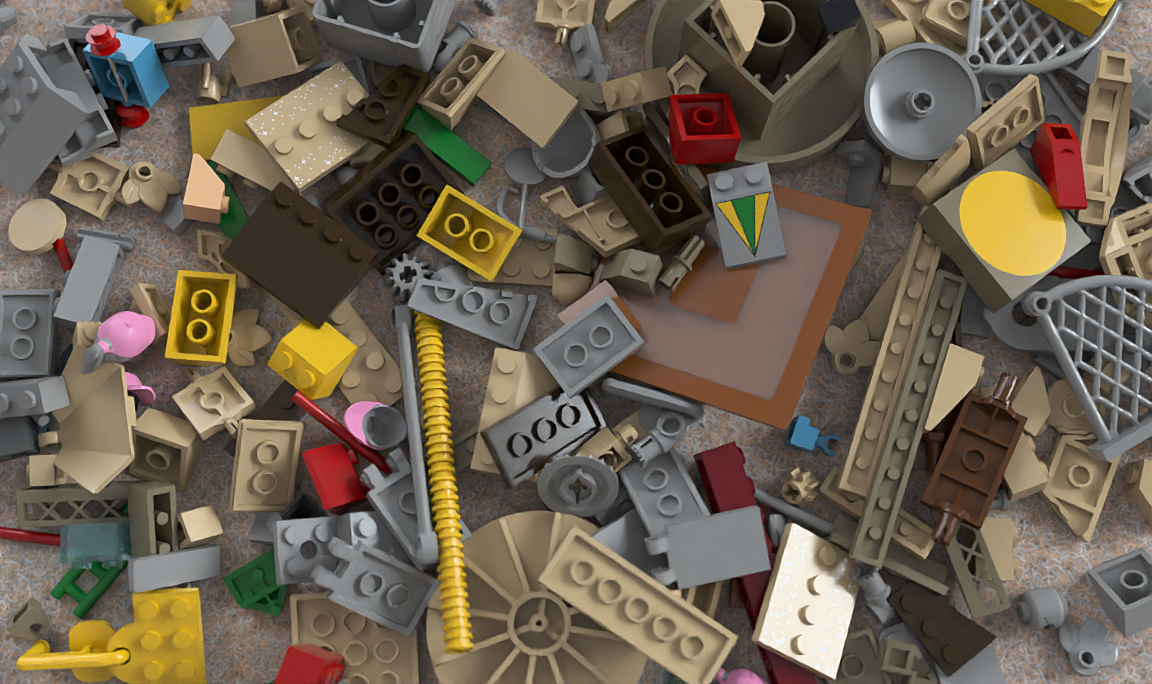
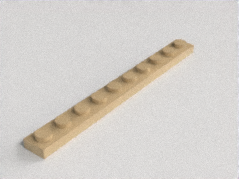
[836,205,942,498]

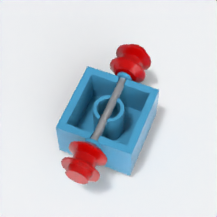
[82,24,170,128]

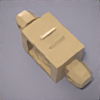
[571,424,639,488]

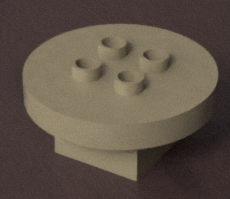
[643,0,879,175]

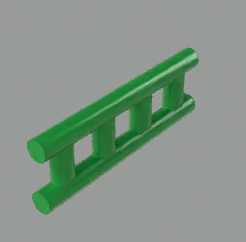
[50,500,132,619]

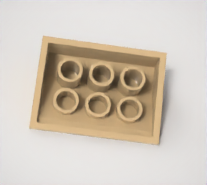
[470,347,571,484]

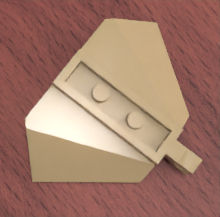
[38,343,137,493]

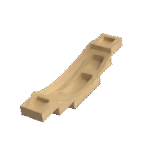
[1074,49,1132,229]

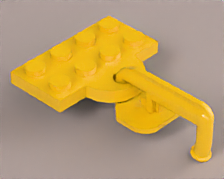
[16,587,207,684]

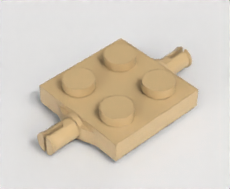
[535,0,596,48]
[47,150,135,221]
[171,366,257,441]

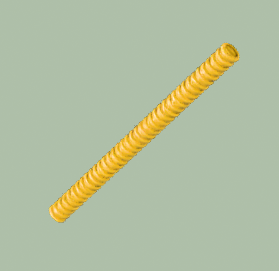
[413,311,474,654]

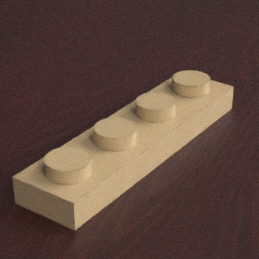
[817,466,935,561]

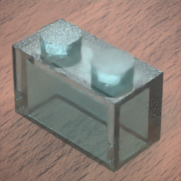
[60,522,132,569]

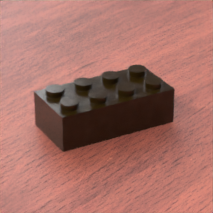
[587,125,712,255]

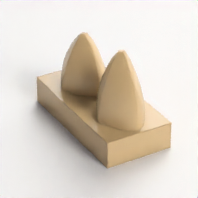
[129,283,172,345]

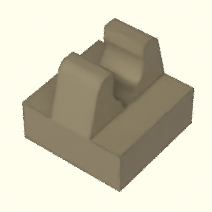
[8,597,49,641]

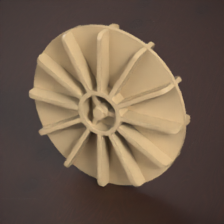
[426,510,648,684]

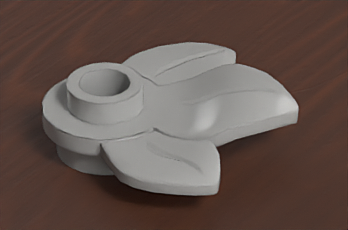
[1058,617,1119,676]

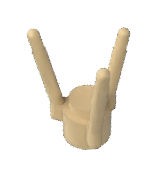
[195,62,233,104]

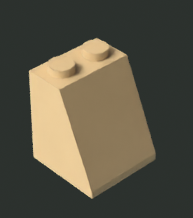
[226,5,323,88]

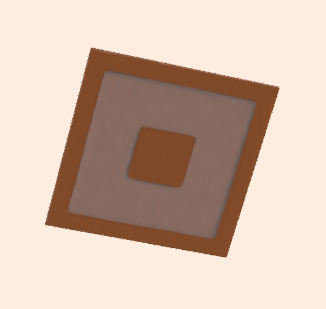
[586,164,873,432]

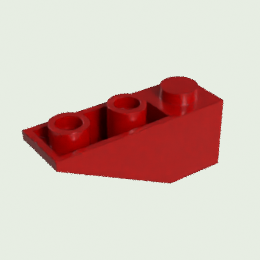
[1029,123,1088,210]

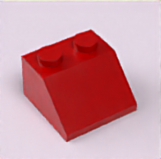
[669,93,741,165]
[301,442,371,515]

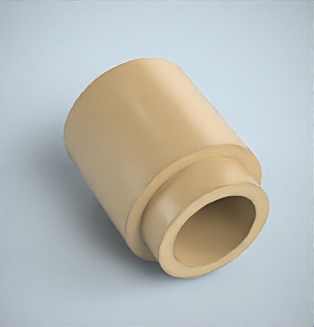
[875,20,916,56]

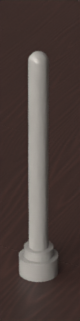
[695,471,834,535]

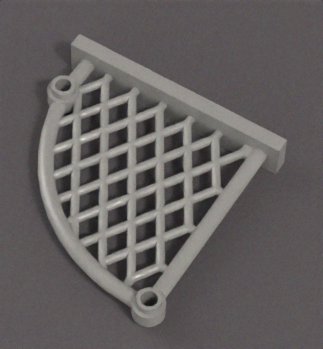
[962,0,1131,78]
[1022,275,1152,462]

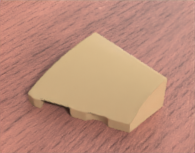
[910,134,971,207]

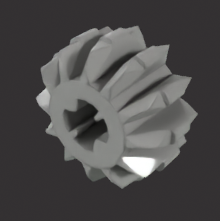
[384,253,434,303]

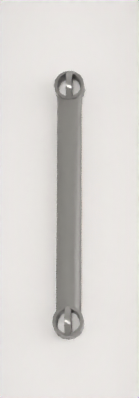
[388,304,438,564]

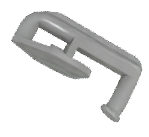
[601,378,704,433]

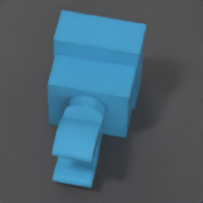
[784,415,841,456]

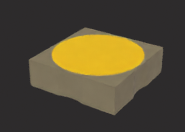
[917,149,1091,314]

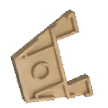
[539,186,642,258]

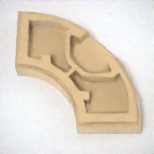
[197,229,255,289]

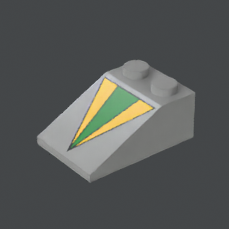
[707,161,787,270]

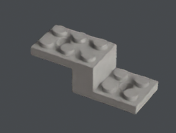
[272,511,440,585]

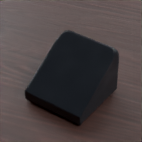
[816,0,861,35]

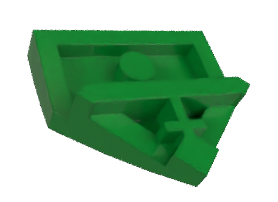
[223,548,290,617]

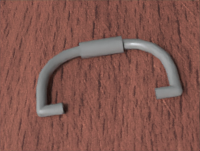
[496,185,578,243]

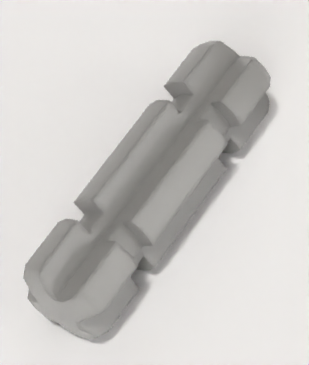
[76,227,136,252]

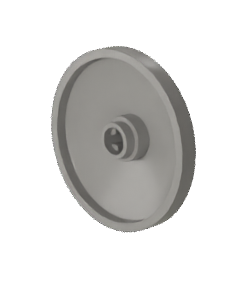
[861,42,982,162]

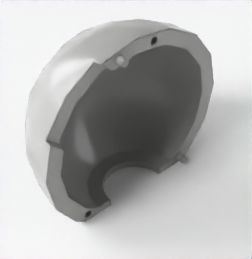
[532,106,601,180]

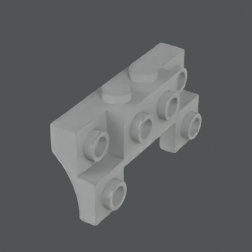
[1056,31,1152,126]
[36,37,118,168]

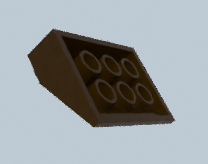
[319,130,466,276]
[221,182,378,329]

